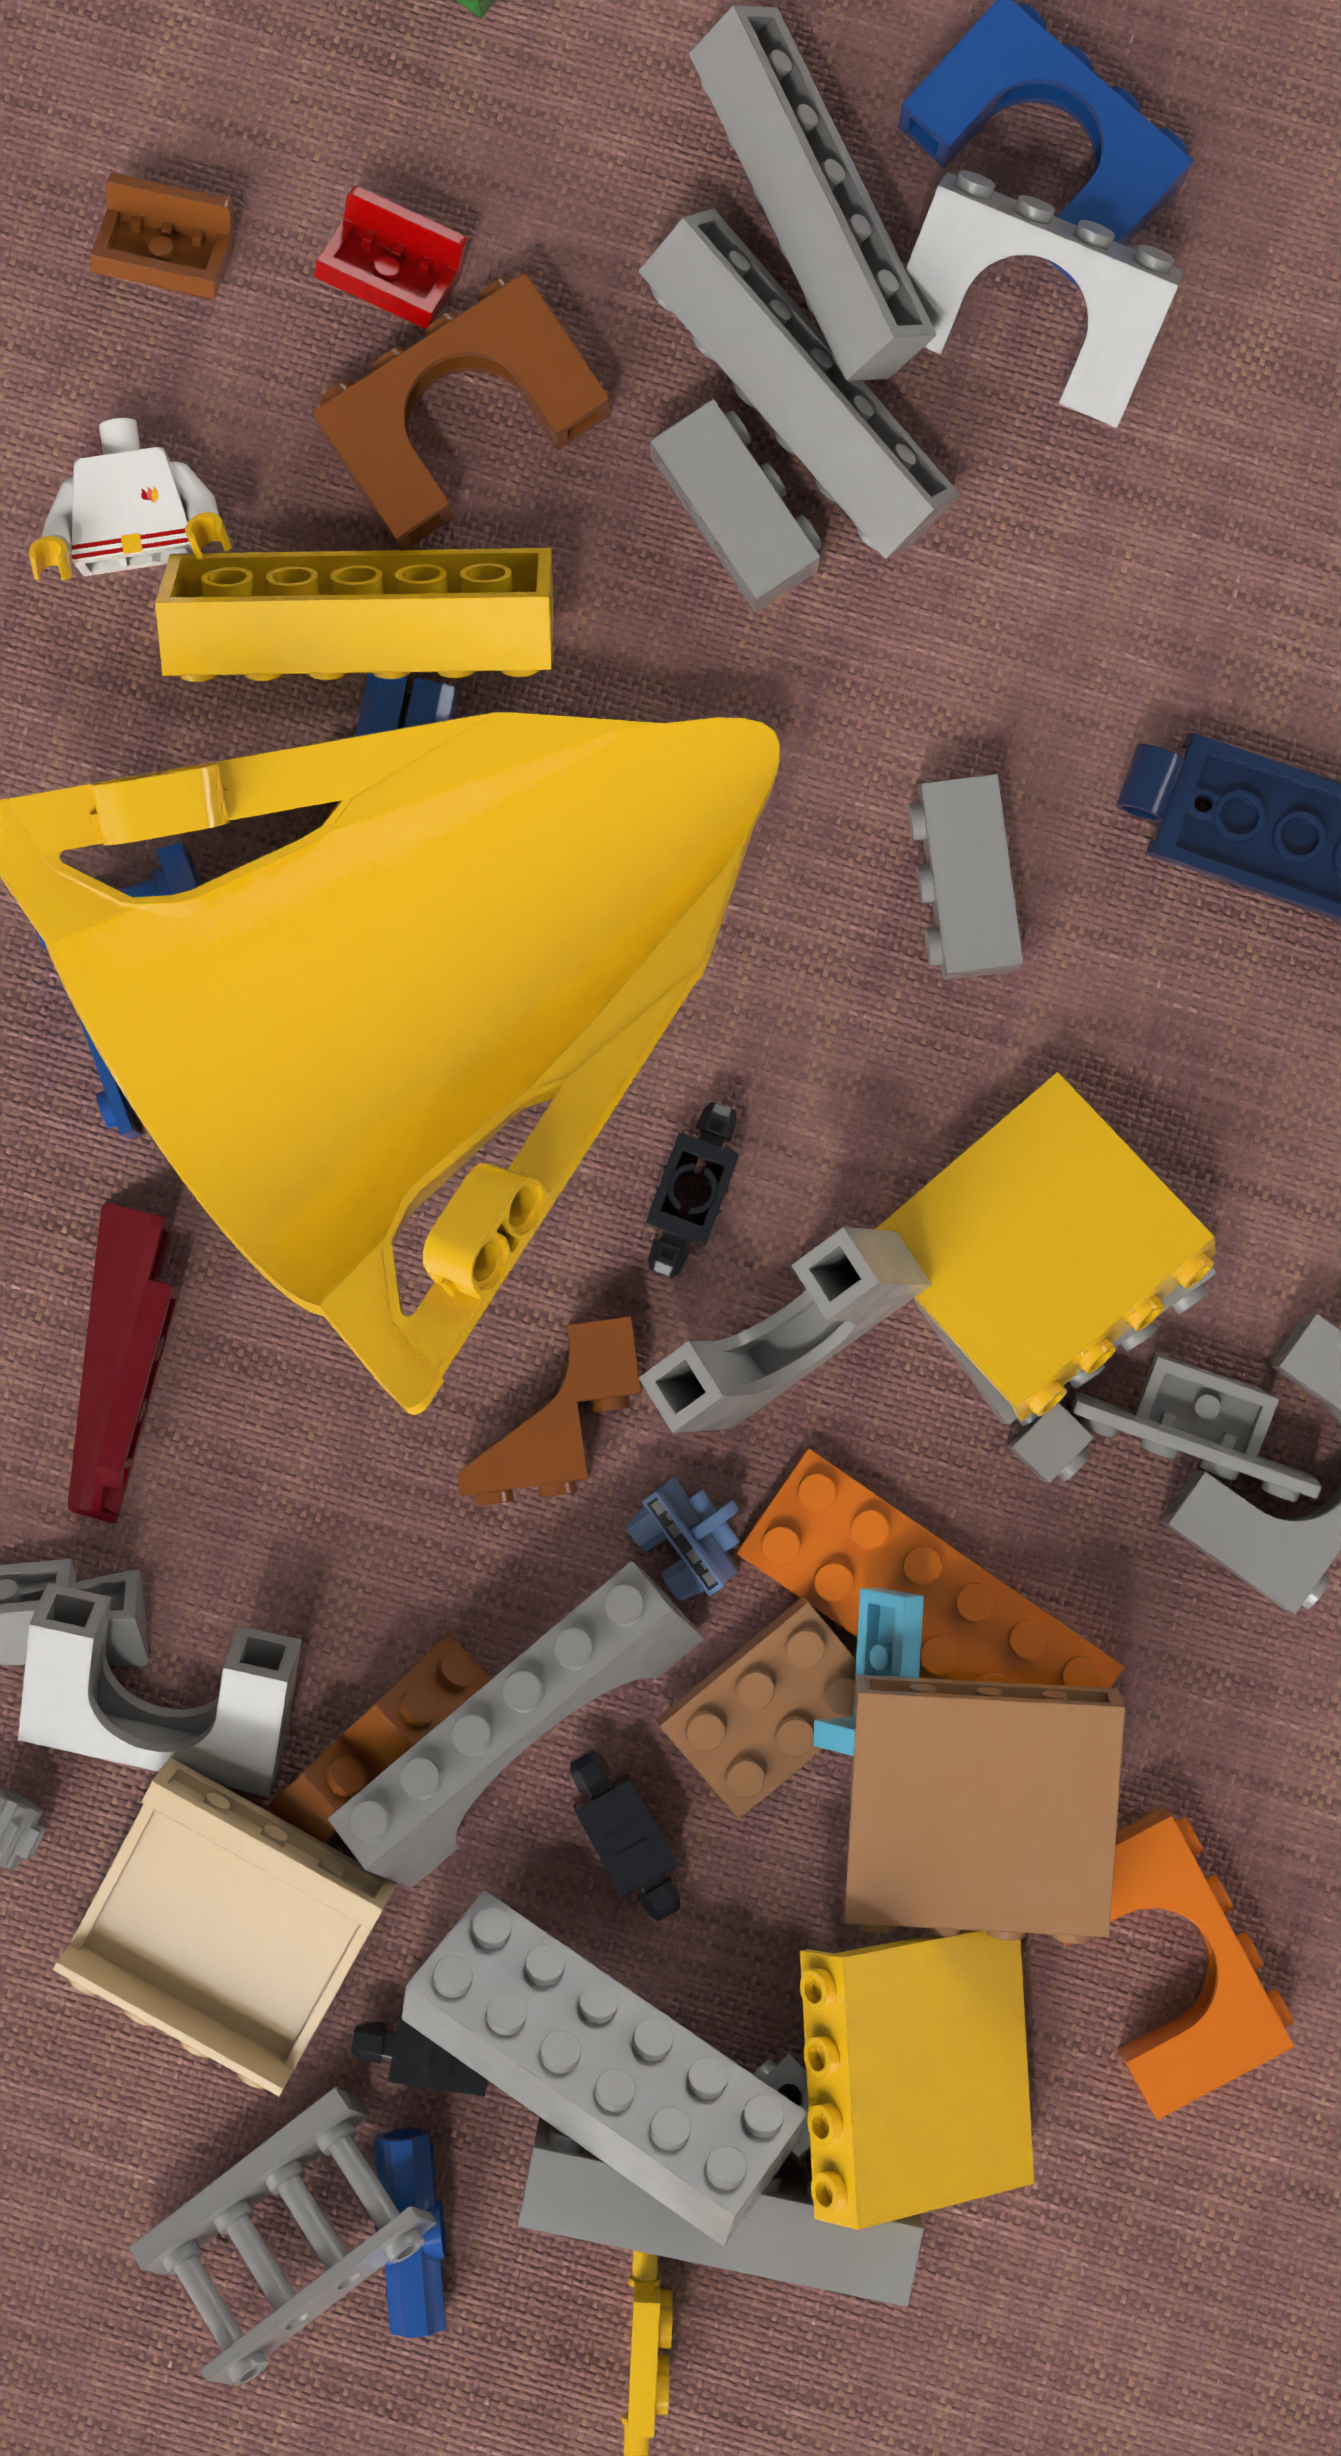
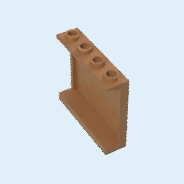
[842,1675,1125,1944]

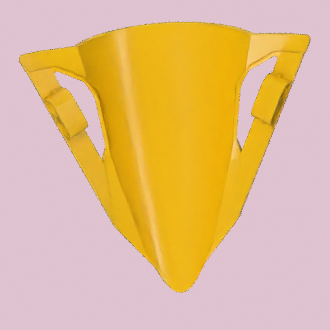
[0,712,780,1415]

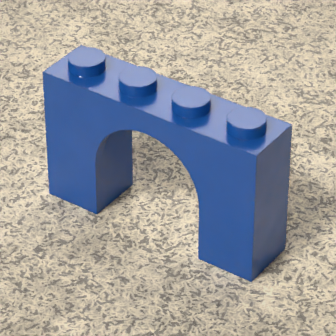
[898,0,1194,289]

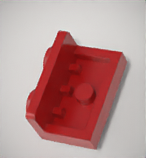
[314,185,467,329]

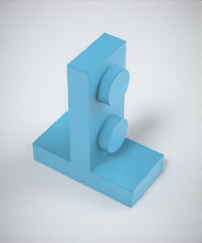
[813,1587,924,1756]

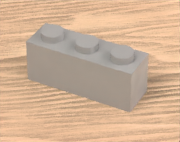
[650,399,822,613]
[908,774,1023,981]

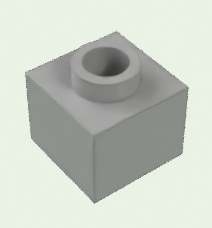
[1006,1403,1094,1483]

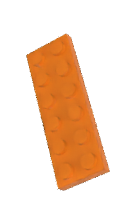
[736,1447,1125,1688]

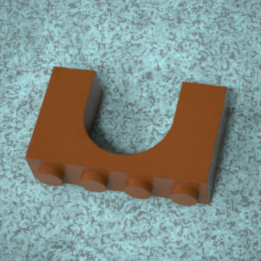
[312,272,611,550]

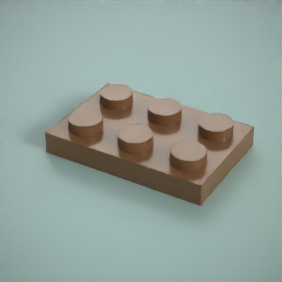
[656,1596,856,1819]

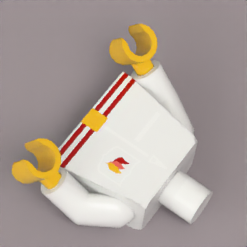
[29,418,232,580]

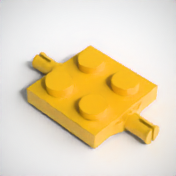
[621,2250,673,2456]

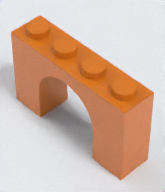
[1062,1807,1295,2120]

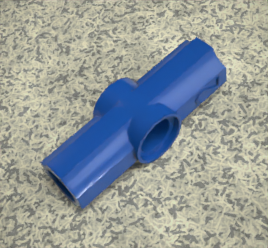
[374,2128,447,2338]

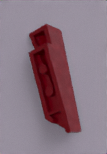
[67,1202,181,1524]

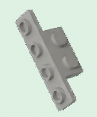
[1070,1353,1322,1502]

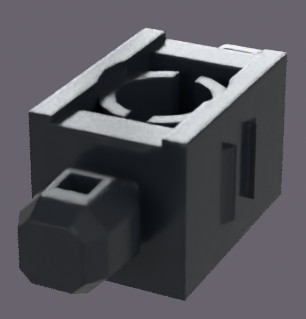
[646,1102,740,1278]
[570,1749,680,1921]
[351,2008,488,2097]

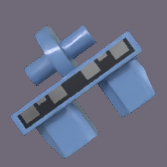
[626,1477,741,1601]

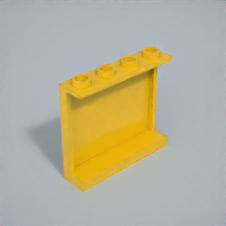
[875,1072,1216,1422]
[800,1930,1034,2230]

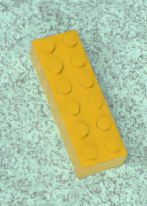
[155,548,554,682]

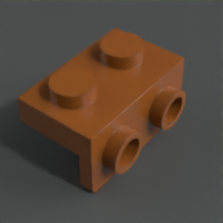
[90,173,234,300]

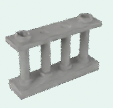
[129,2087,437,2386]

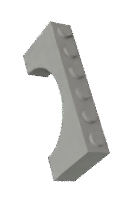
[328,1561,705,1888]

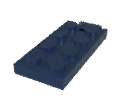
[1116,733,1341,922]

